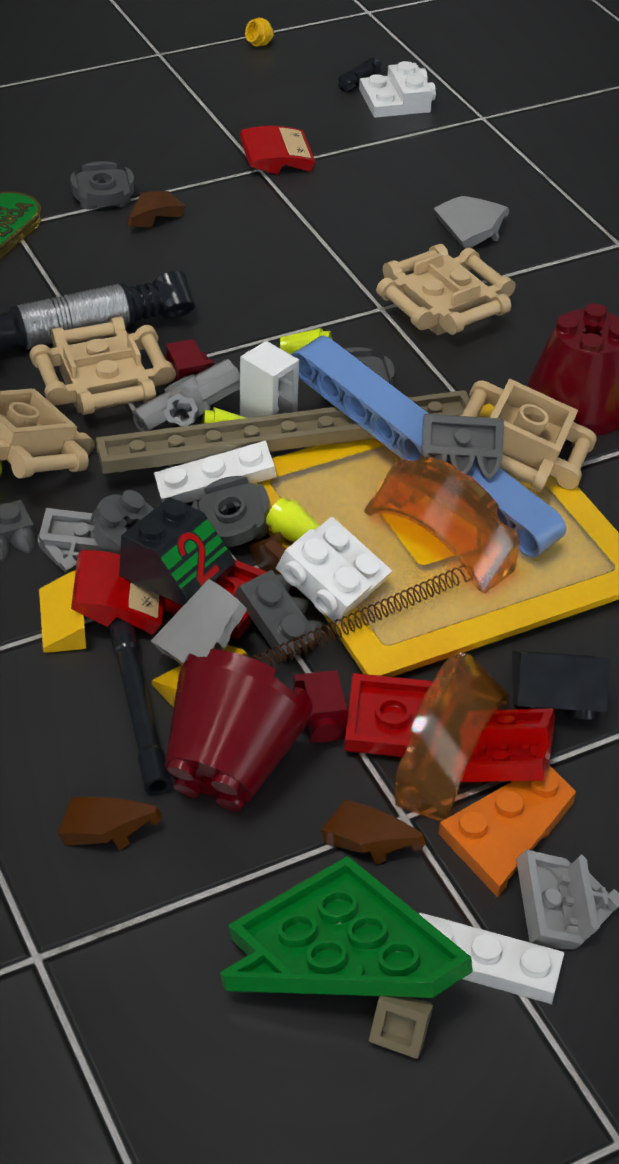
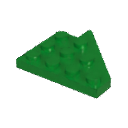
[220,856,473,998]

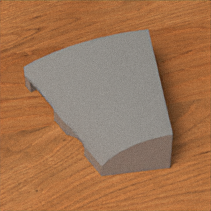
[151,579,247,666]

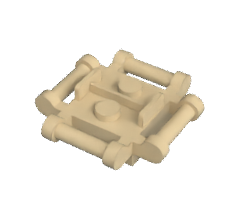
[376,244,516,336]
[29,316,176,415]
[459,378,597,493]
[0,389,95,478]

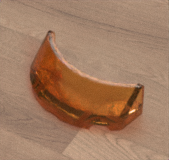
[364,456,520,593]
[395,652,510,821]

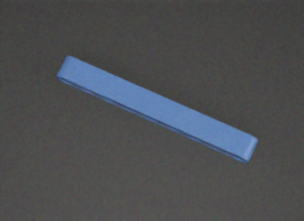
[291,335,566,558]

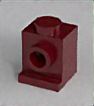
[166,339,214,384]
[293,670,348,743]

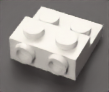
[359,61,436,118]
[276,516,392,624]

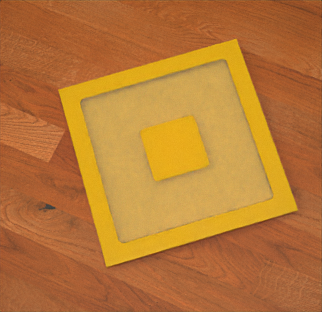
[255,403,619,677]

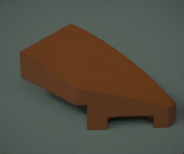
[127,191,185,228]
[249,532,299,596]
[58,797,163,851]
[321,799,426,865]

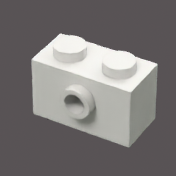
[240,341,299,418]

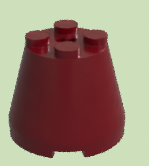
[528,303,619,435]
[165,649,313,812]

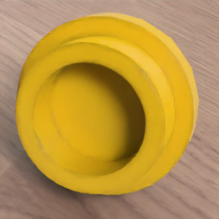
[245,18,274,47]

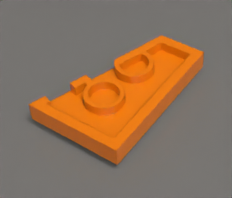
[438,765,576,898]

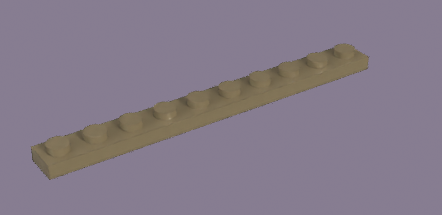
[96,390,470,474]

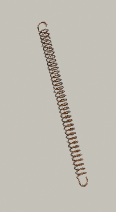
[252,565,475,667]

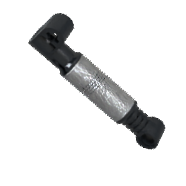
[0,271,195,351]

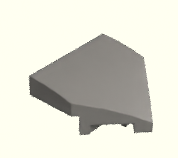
[434,196,509,249]
[38,508,126,574]
[516,850,619,950]

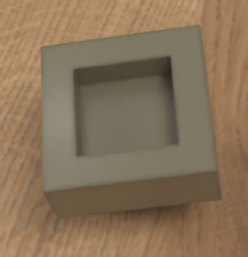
[369,996,433,1059]

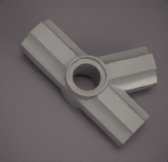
[132,359,240,432]

